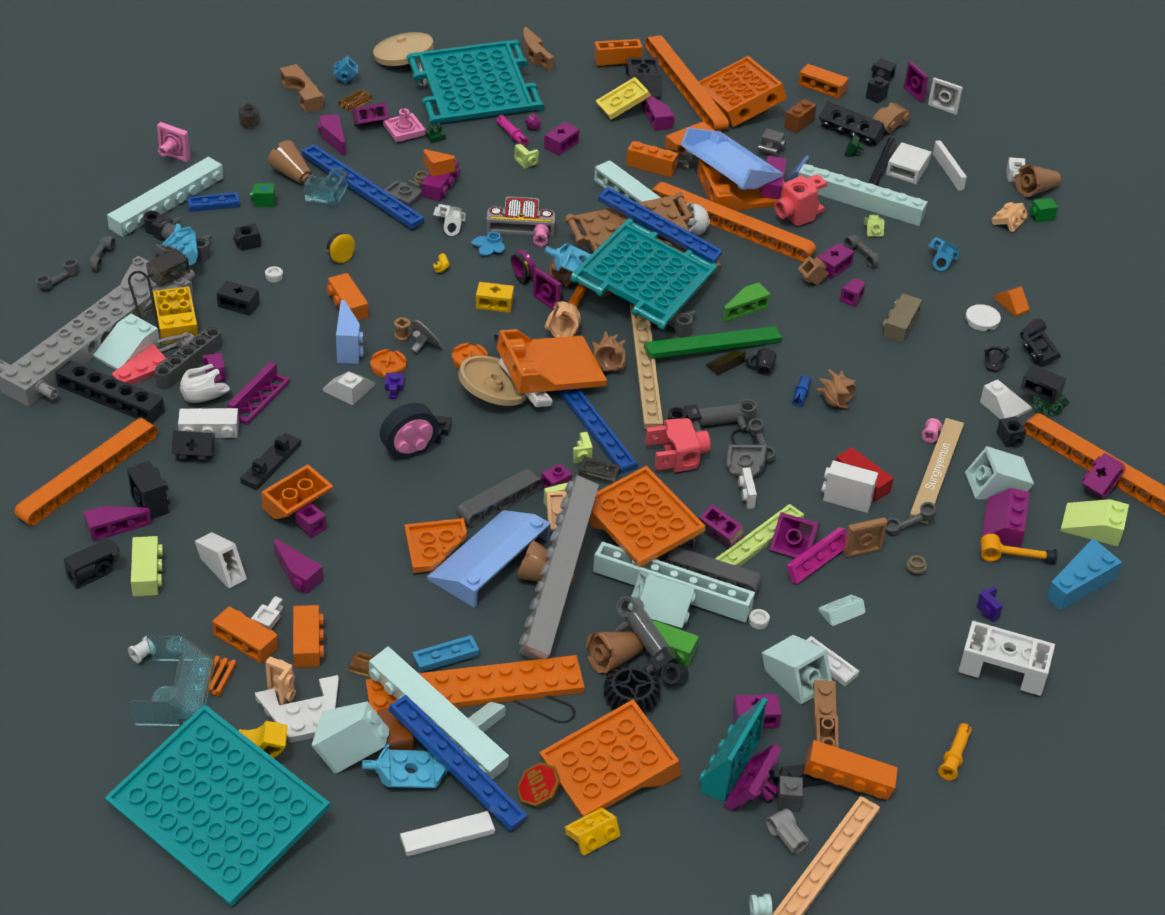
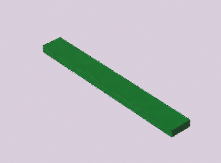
[644,326,782,359]

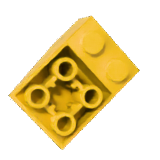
[153,287,198,344]

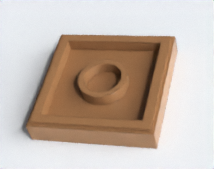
[843,517,888,558]

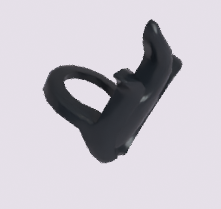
[984,346,1010,372]

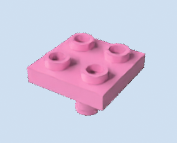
[383,108,426,142]
[157,122,191,162]

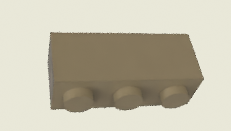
[882,293,922,343]

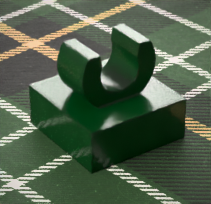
[425,123,446,143]
[844,135,864,158]

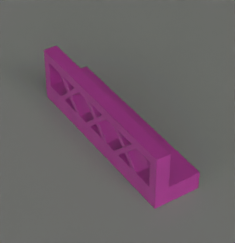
[227,361,290,426]

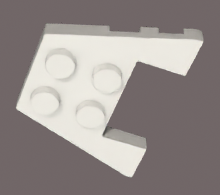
[255,675,339,743]

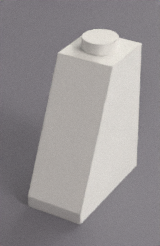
[195,532,247,588]

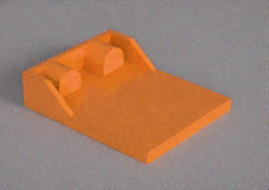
[698,56,787,127]
[697,159,785,211]
[497,329,607,394]
[588,466,705,567]
[539,700,682,817]

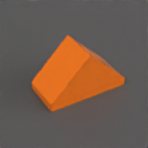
[423,149,456,177]
[993,286,1030,317]

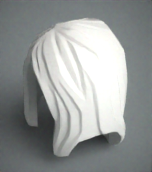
[180,364,231,403]

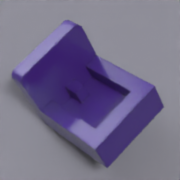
[977,586,1003,622]

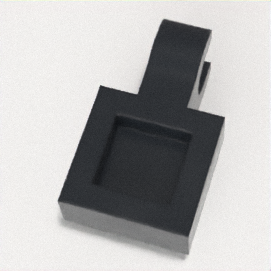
[434,415,452,443]

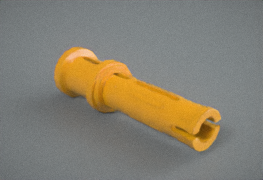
[938,723,972,781]

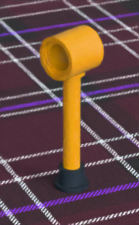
[980,534,1058,565]

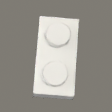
[738,468,757,509]

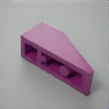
[641,96,675,131]
[317,114,346,155]
[83,506,152,542]
[273,539,323,594]

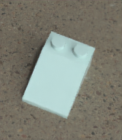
[93,313,160,370]

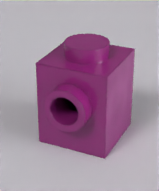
[541,463,572,489]

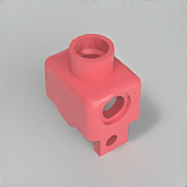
[774,174,827,226]
[645,418,710,473]

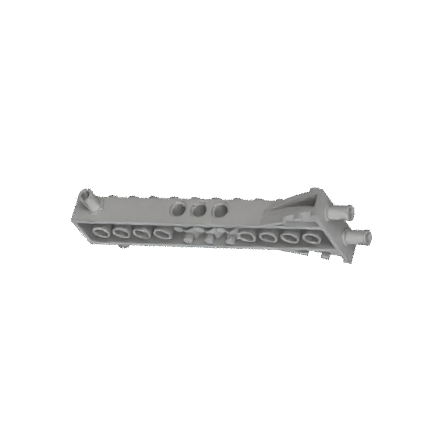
[0,256,195,407]

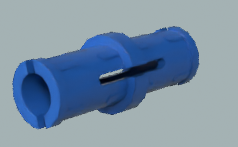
[792,375,812,407]

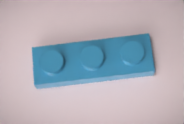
[412,635,479,673]

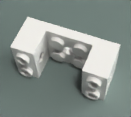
[958,621,1055,696]

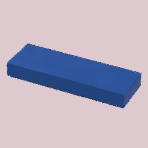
[187,192,240,212]

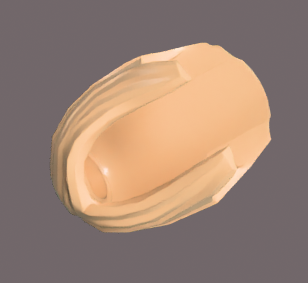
[544,301,581,338]

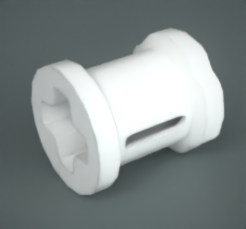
[128,636,157,663]

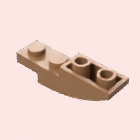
[523,27,555,72]
[812,680,839,748]

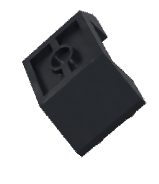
[625,58,661,99]

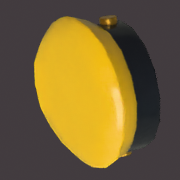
[326,232,355,263]

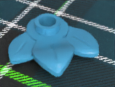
[471,232,505,256]

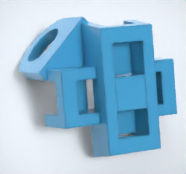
[928,237,960,271]

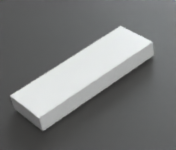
[806,636,859,687]

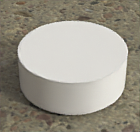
[265,266,283,282]
[749,609,770,629]

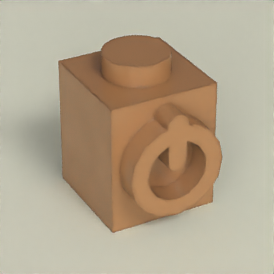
[798,256,829,286]

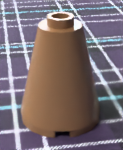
[268,140,312,184]
[1015,164,1061,197]
[517,540,575,585]
[586,632,645,673]

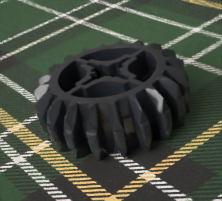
[603,664,661,714]

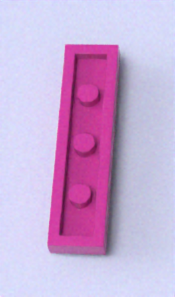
[786,527,847,584]

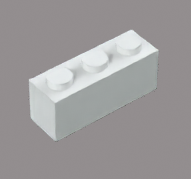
[178,408,239,438]

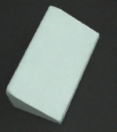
[818,595,865,626]
[468,702,506,732]

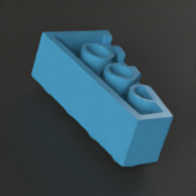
[1047,538,1122,610]

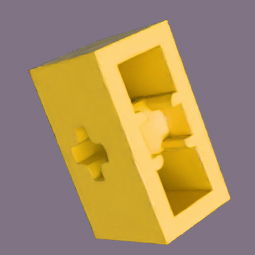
[476,282,514,313]

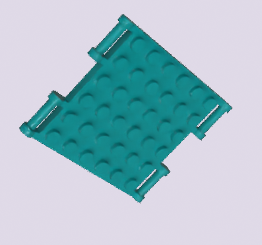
[406,40,545,126]
[570,218,719,330]

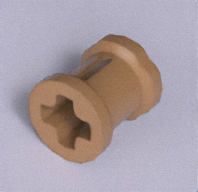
[394,317,410,342]

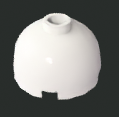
[681,202,710,236]

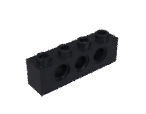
[819,101,885,145]

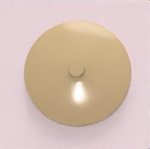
[373,32,434,66]
[458,356,528,406]

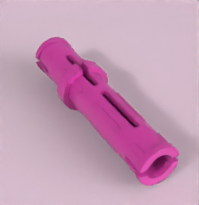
[496,115,529,147]

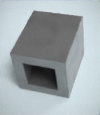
[777,776,803,812]

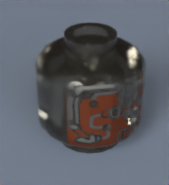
[238,103,260,128]

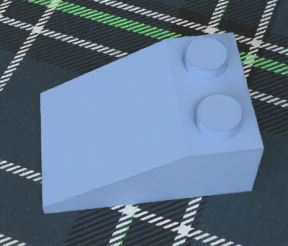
[336,300,364,364]

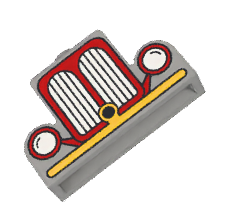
[486,196,555,237]

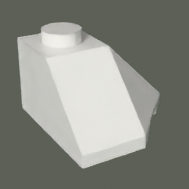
[323,371,375,405]

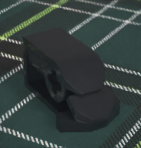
[64,537,120,589]

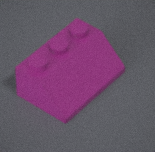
[981,488,1030,548]

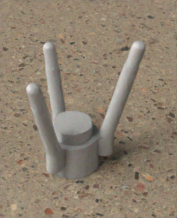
[157,332,194,353]

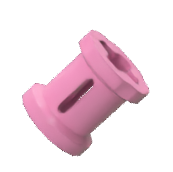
[533,224,549,247]
[921,418,942,443]

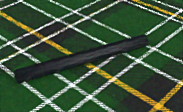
[868,137,897,186]

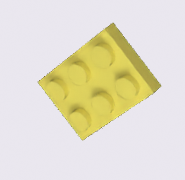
[596,77,651,120]

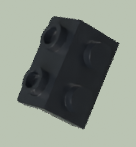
[1022,331,1061,367]

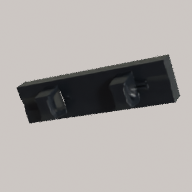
[240,433,301,490]

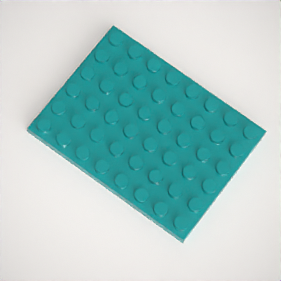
[105,704,331,907]

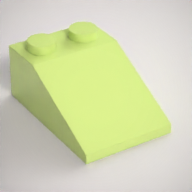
[1060,499,1129,547]

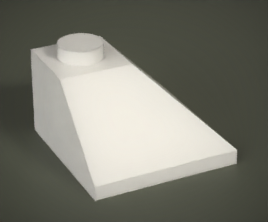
[928,78,963,114]
[980,379,1032,419]

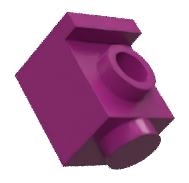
[840,278,866,307]
[203,353,226,383]
[295,503,326,539]

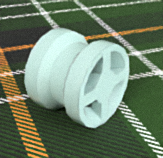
[749,894,772,915]

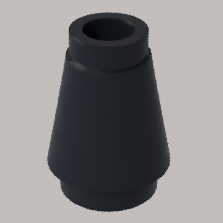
[1020,318,1046,340]

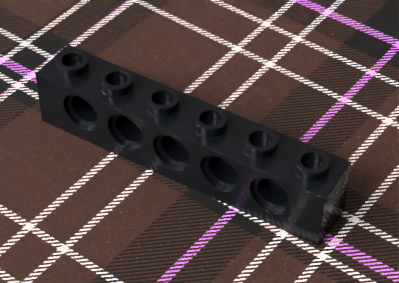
[56,360,165,424]

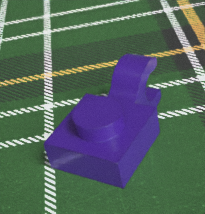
[385,372,405,399]

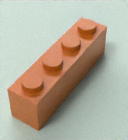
[803,740,898,801]

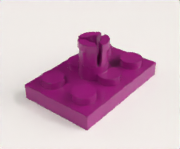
[724,743,781,811]

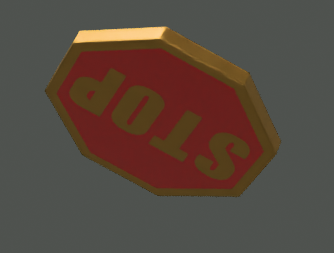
[517,762,560,807]

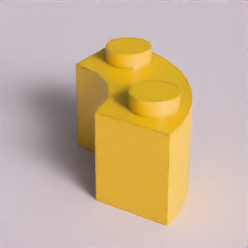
[239,721,288,758]

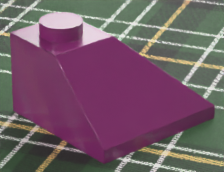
[903,61,929,103]
[533,267,561,310]
[769,512,821,558]

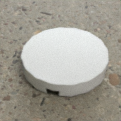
[965,305,1001,331]

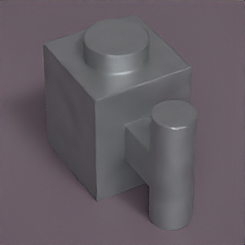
[757,129,786,155]

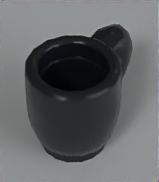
[745,348,777,375]

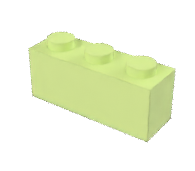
[131,536,163,596]

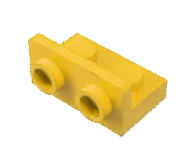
[564,807,620,856]

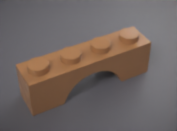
[279,64,325,113]

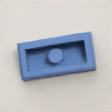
[785,155,809,182]

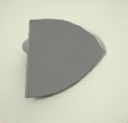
[411,320,444,354]

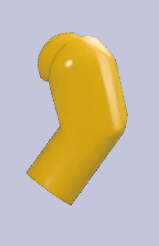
[433,254,450,273]

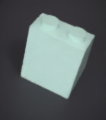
[965,446,1034,500]
[628,569,696,628]
[762,635,832,704]
[311,701,389,773]

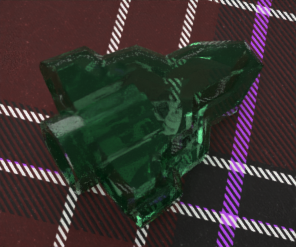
[1033,394,1070,416]

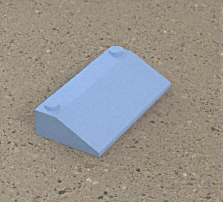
[681,127,783,190]
[427,510,551,608]

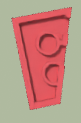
[112,344,166,385]

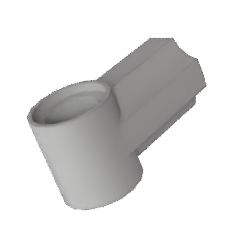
[766,809,809,854]

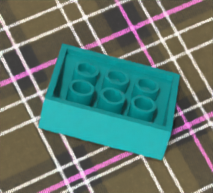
[699,698,768,803]

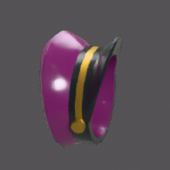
[511,250,537,284]

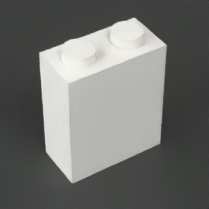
[886,142,931,184]
[821,461,878,513]

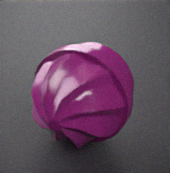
[525,113,541,130]

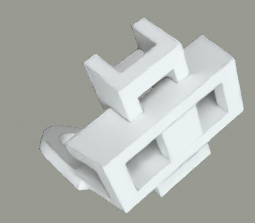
[433,204,466,236]

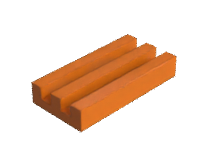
[199,655,236,697]

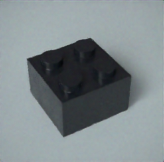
[127,461,170,520]

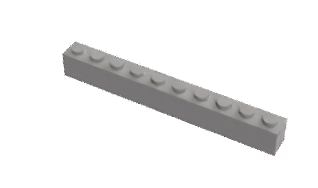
[519,475,599,660]

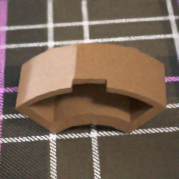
[872,103,912,134]

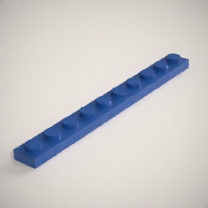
[302,144,424,229]

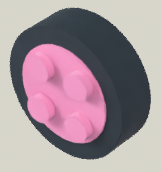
[379,403,439,459]

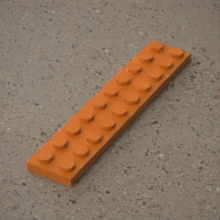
[366,655,585,712]

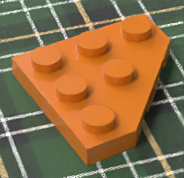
[404,518,467,573]

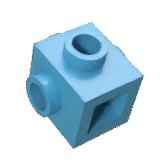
[334,56,358,84]

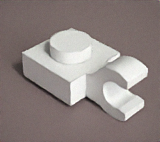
[251,596,284,630]

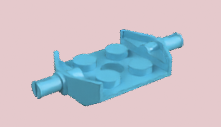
[162,224,198,276]
[544,243,596,284]
[362,744,450,788]

